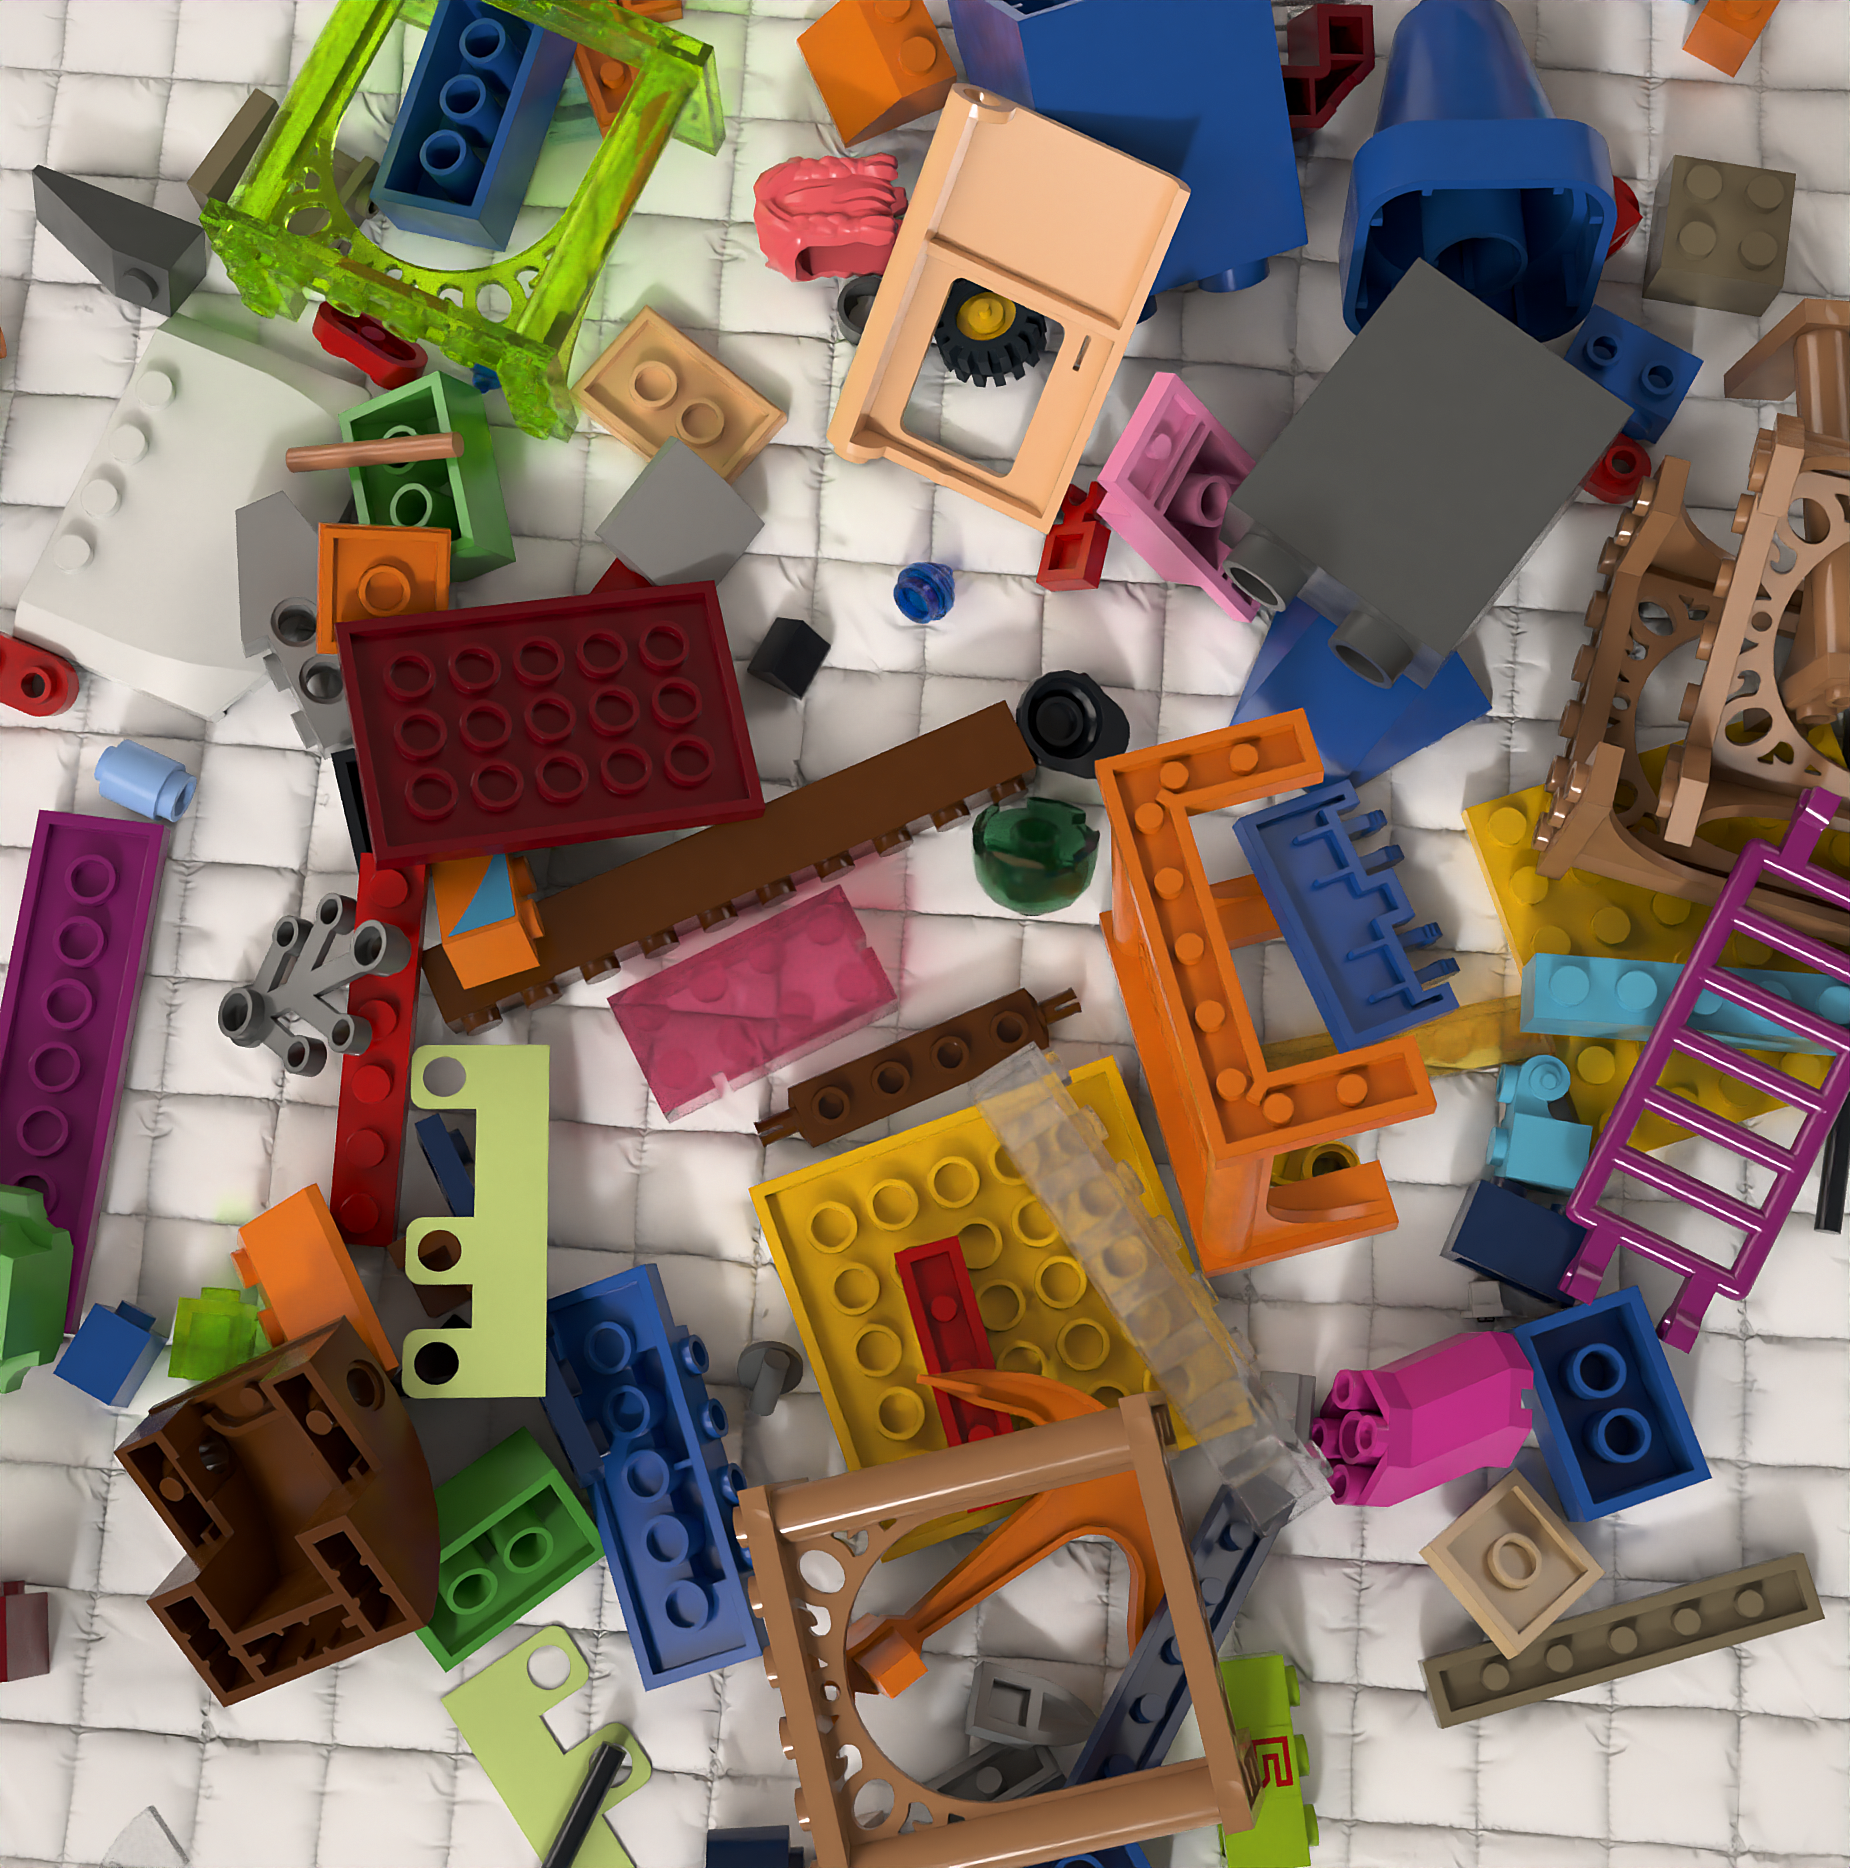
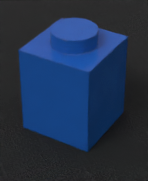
[53,1300,169,1408]

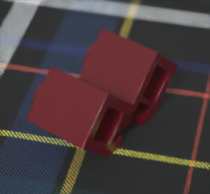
[1281,4,1375,143]

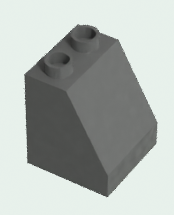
[1218,257,1635,690]

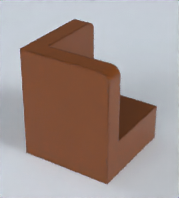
[386,1215,473,1319]

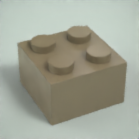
[1642,155,1796,317]

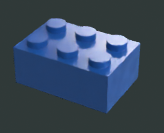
[1500,1285,1712,1523]

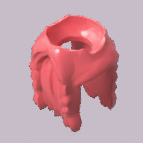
[753,152,909,282]

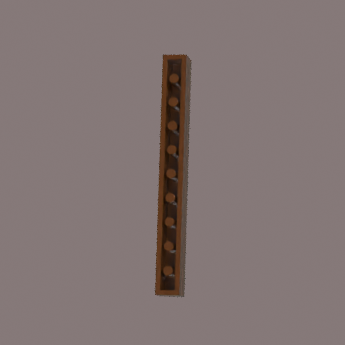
[422,700,1037,1036]

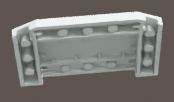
[12,312,373,724]

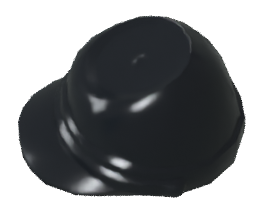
[1016,670,1130,779]

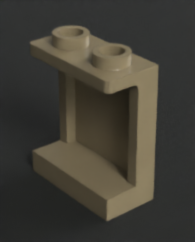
[186,88,380,282]

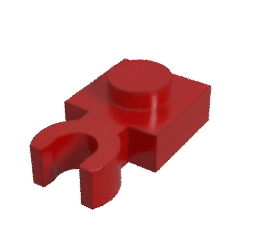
[1036,481,1111,592]

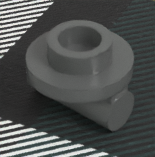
[737,1341,803,1416]

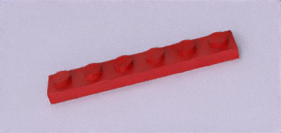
[329,852,431,1247]

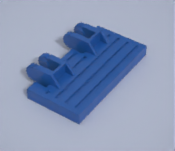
[1232,779,1461,1054]

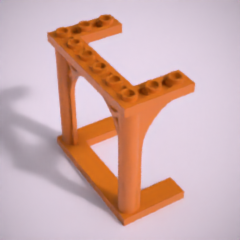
[1095,708,1437,1279]

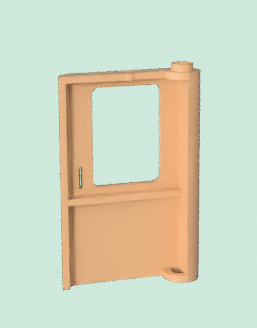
[826,82,1191,535]

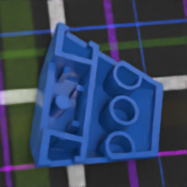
[1229,596,1493,794]

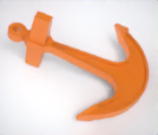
[820,1369,1165,1726]

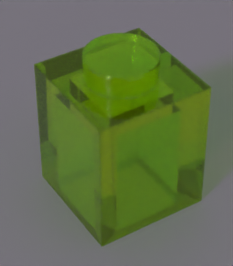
[168,1287,260,1382]

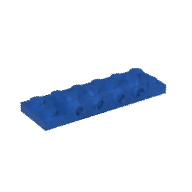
[546,1263,770,1692]

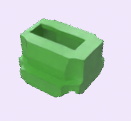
[0,1184,74,1394]

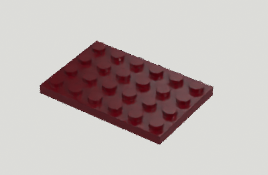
[334,580,766,871]

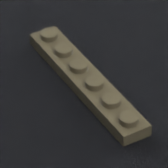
[1417,1552,1825,1729]

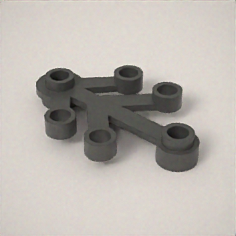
[218,893,411,1077]

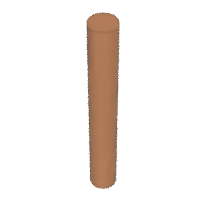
[286,431,464,473]

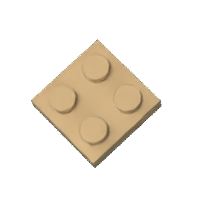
[1418,1468,1606,1660]

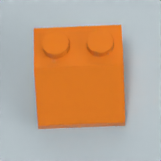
[796,0,957,149]

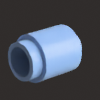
[94,739,197,822]

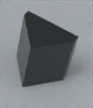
[747,617,831,700]

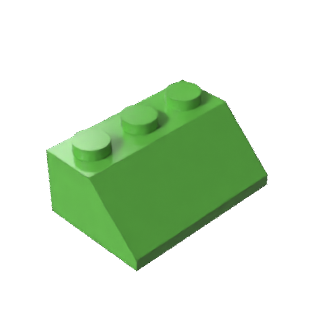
[338,370,516,583]
[414,1425,605,1673]

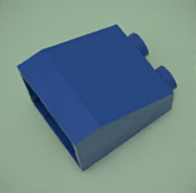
[947,0,1308,325]

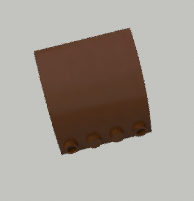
[113,1315,441,1708]

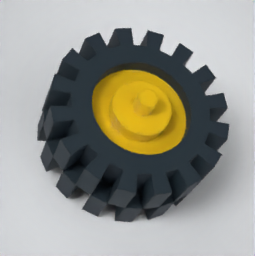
[934,279,1047,388]

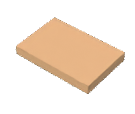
[567,304,787,486]

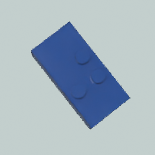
[369,0,581,252]

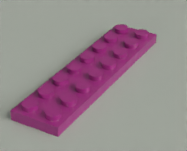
[0,809,171,1335]

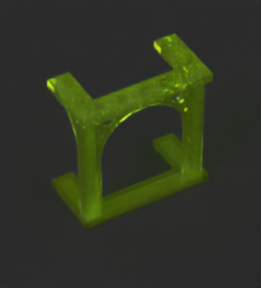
[198,0,726,443]

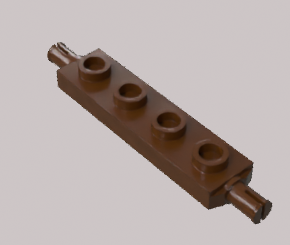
[753,987,1082,1148]

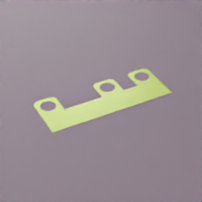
[402,1045,550,1399]
[440,1625,651,1868]

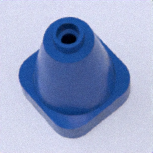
[1338,0,1617,343]

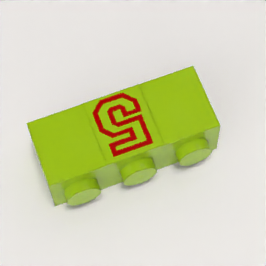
[1216,1651,1319,1868]

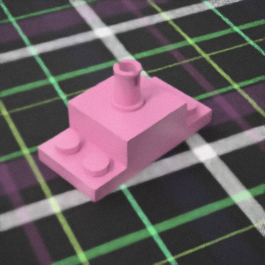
[1096,372,1261,623]

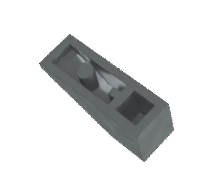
[32,164,207,318]

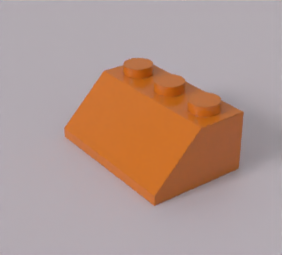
[230,1183,399,1380]

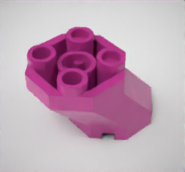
[1308,1331,1534,1507]

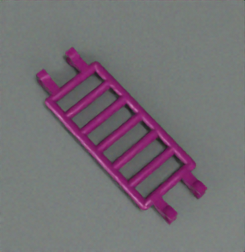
[1557,786,1850,1354]

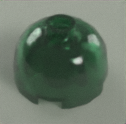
[971,797,1100,916]

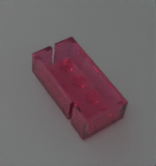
[606,884,898,1124]

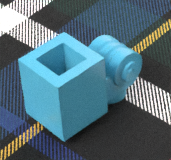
[1486,1055,1593,1197]

